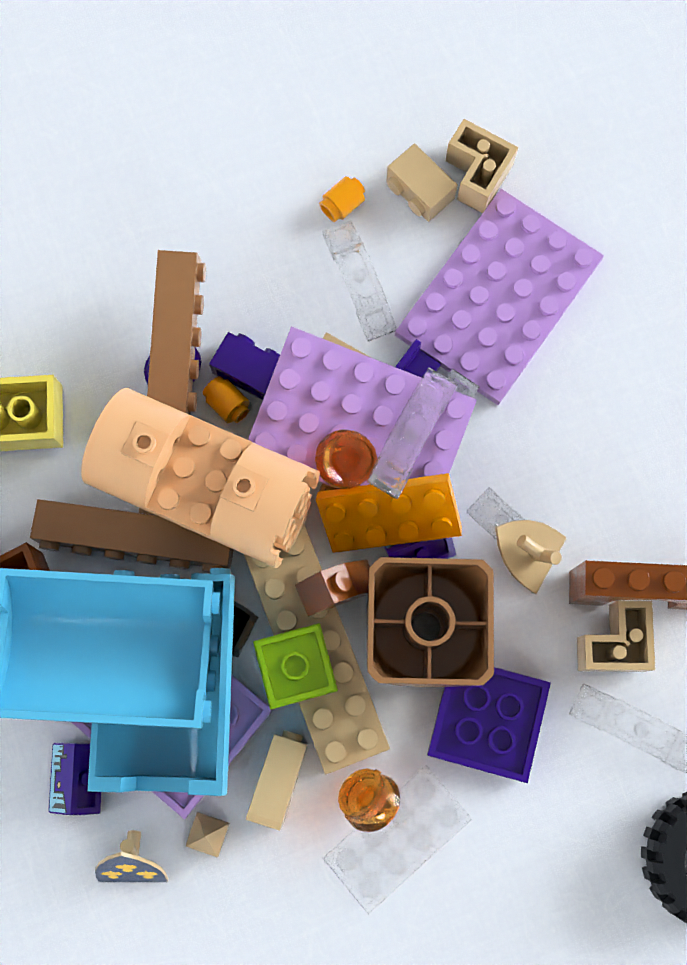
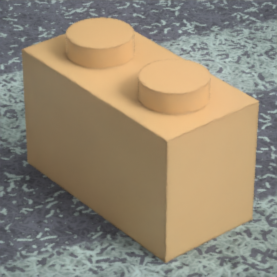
[386,143,458,222]

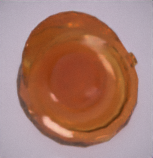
[315,430,377,489]
[338,768,400,832]

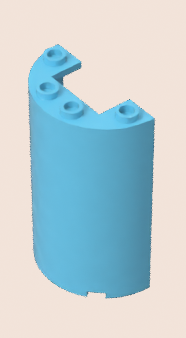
[0,568,220,729]
[88,568,235,796]

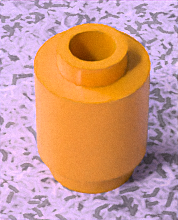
[319,176,365,222]
[203,376,250,424]

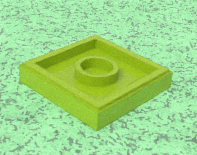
[253,623,338,710]

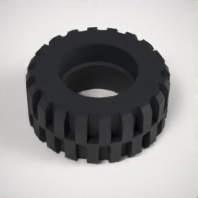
[641,792,687,923]

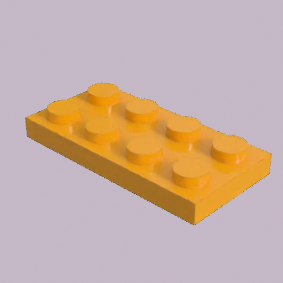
[315,473,462,553]

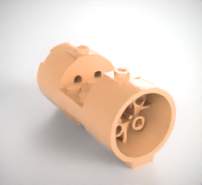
[81,388,320,568]

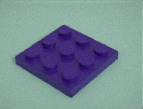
[427,667,551,784]

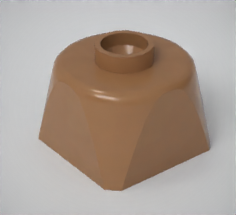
[367,557,494,687]

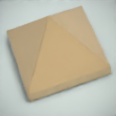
[186,812,230,857]

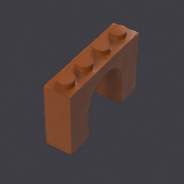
[569,560,687,610]

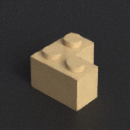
[445,119,519,213]
[577,601,655,672]

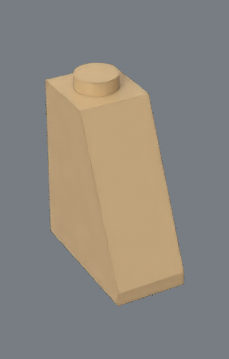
[245,730,308,831]

